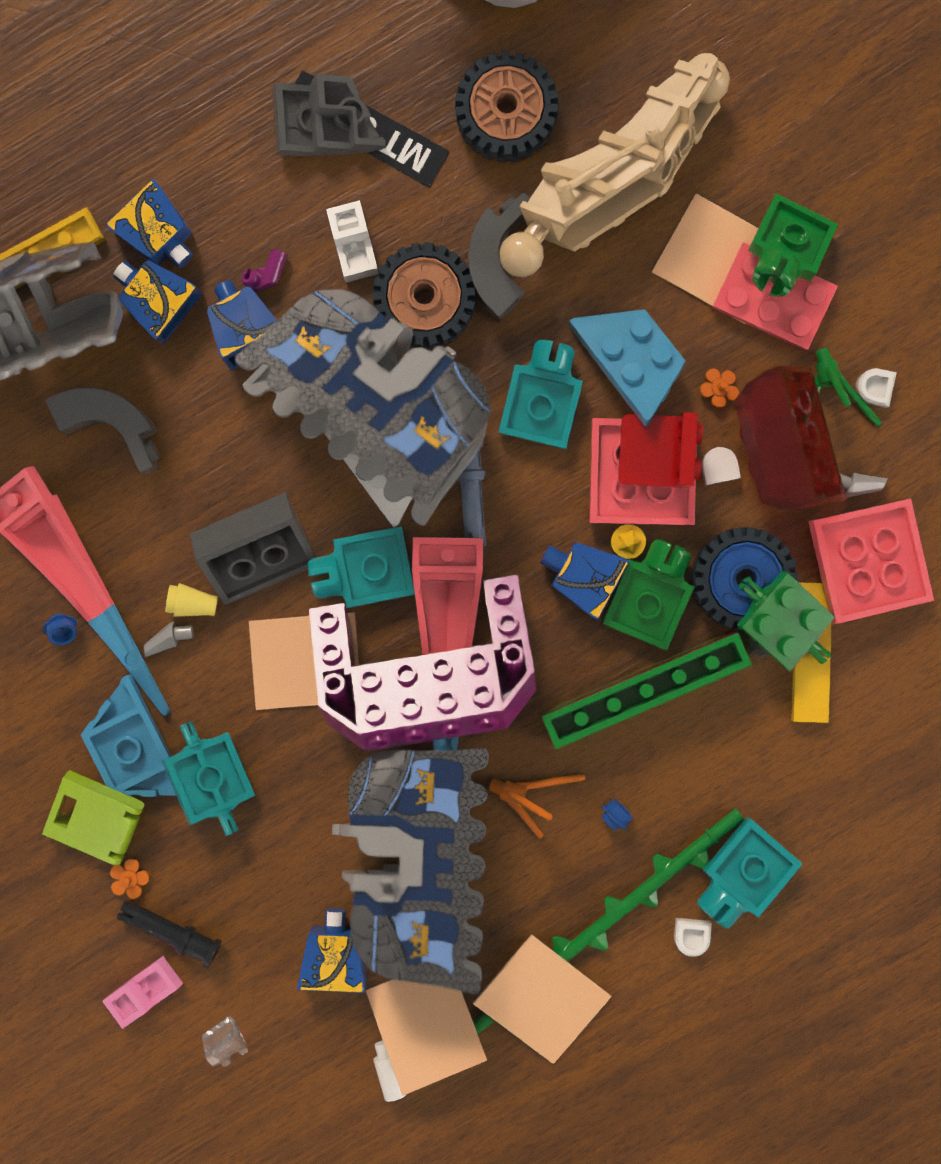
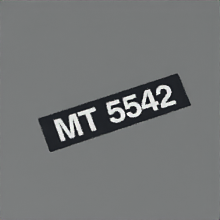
[295,71,449,187]

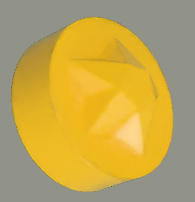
[610,524,646,559]

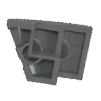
[272,74,386,156]

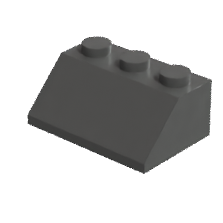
[190,492,316,605]

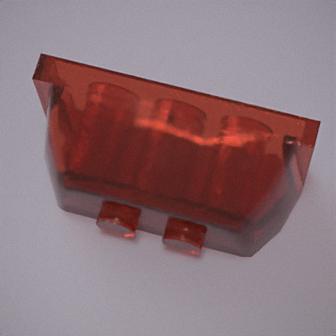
[735,366,847,509]

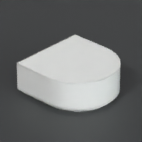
[855,368,897,408]
[701,447,741,486]
[674,918,712,957]

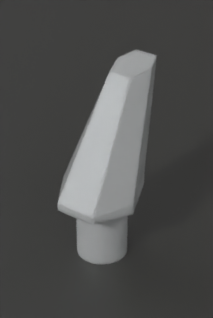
[830,472,888,498]
[144,621,194,657]

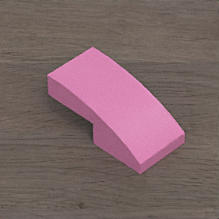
[102,956,183,1029]

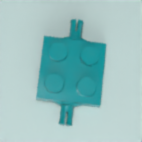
[162,721,255,836]

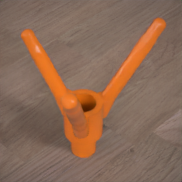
[488,774,585,839]

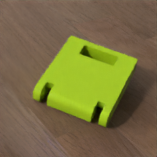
[42,770,144,866]

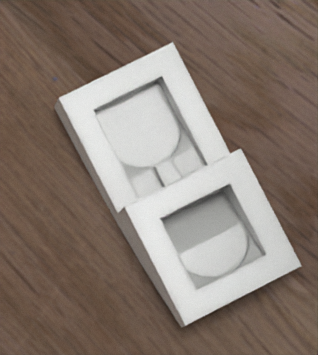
[326,200,378,283]

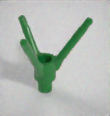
[802,348,881,426]

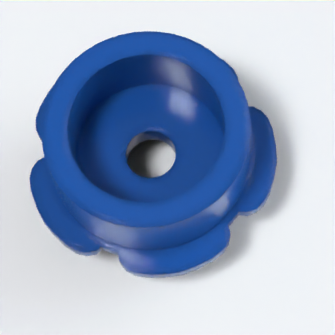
[43,613,78,645]
[601,798,633,830]

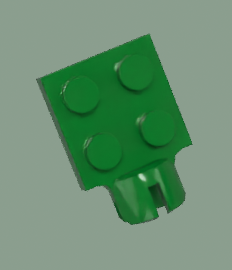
[748,193,838,297]
[602,539,694,651]

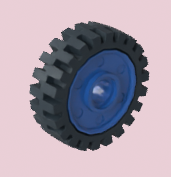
[691,527,799,631]

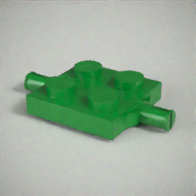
[737,571,835,671]

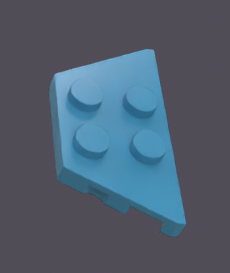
[569,309,686,427]
[81,674,176,797]

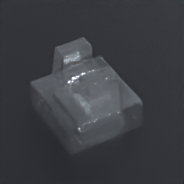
[202,1016,248,1067]

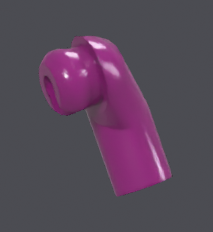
[241,249,288,292]

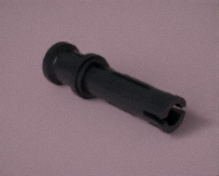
[117,899,222,969]

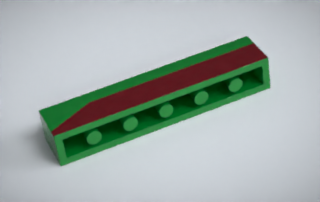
[540,631,752,749]

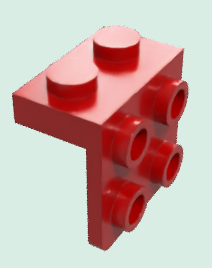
[618,412,703,488]

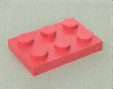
[712,242,838,351]

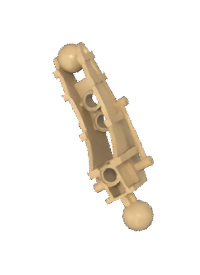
[499,53,730,278]

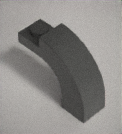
[468,192,530,323]
[46,388,160,475]

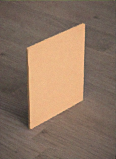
[652,194,758,324]
[249,612,359,710]
[473,934,612,1064]
[366,980,487,1096]

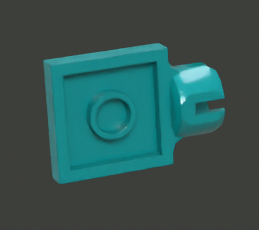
[498,339,583,449]
[307,526,415,608]
[697,817,802,929]

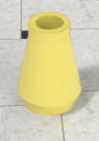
[165,583,218,617]

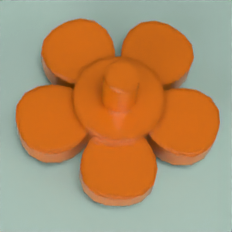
[700,368,739,408]
[110,858,150,899]

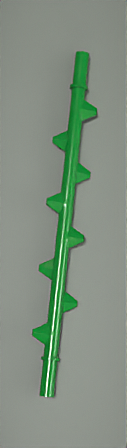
[473,808,744,1034]

